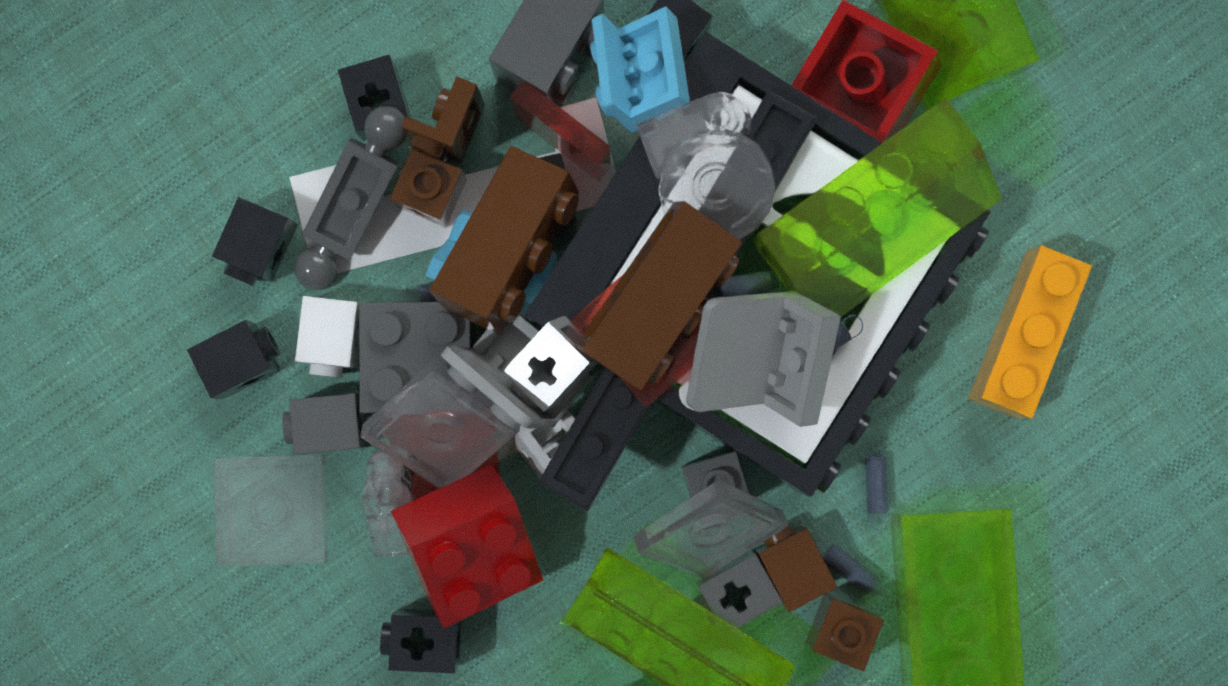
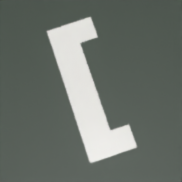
[289,98,616,273]

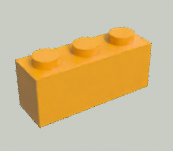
[968,245,1092,419]

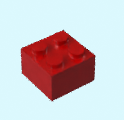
[791,0,942,149]
[391,464,544,629]

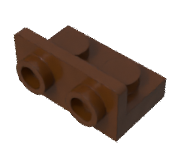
[401,76,485,163]

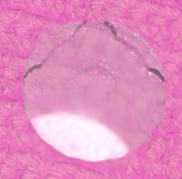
[658,129,775,240]

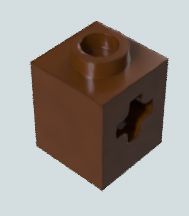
[390,149,467,228]
[754,522,838,612]
[805,594,884,672]

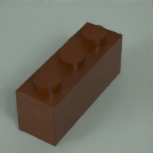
[429,146,579,335]
[575,201,742,391]

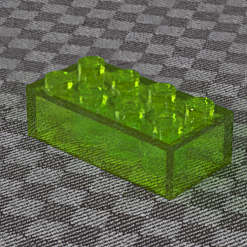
[890,506,1025,686]

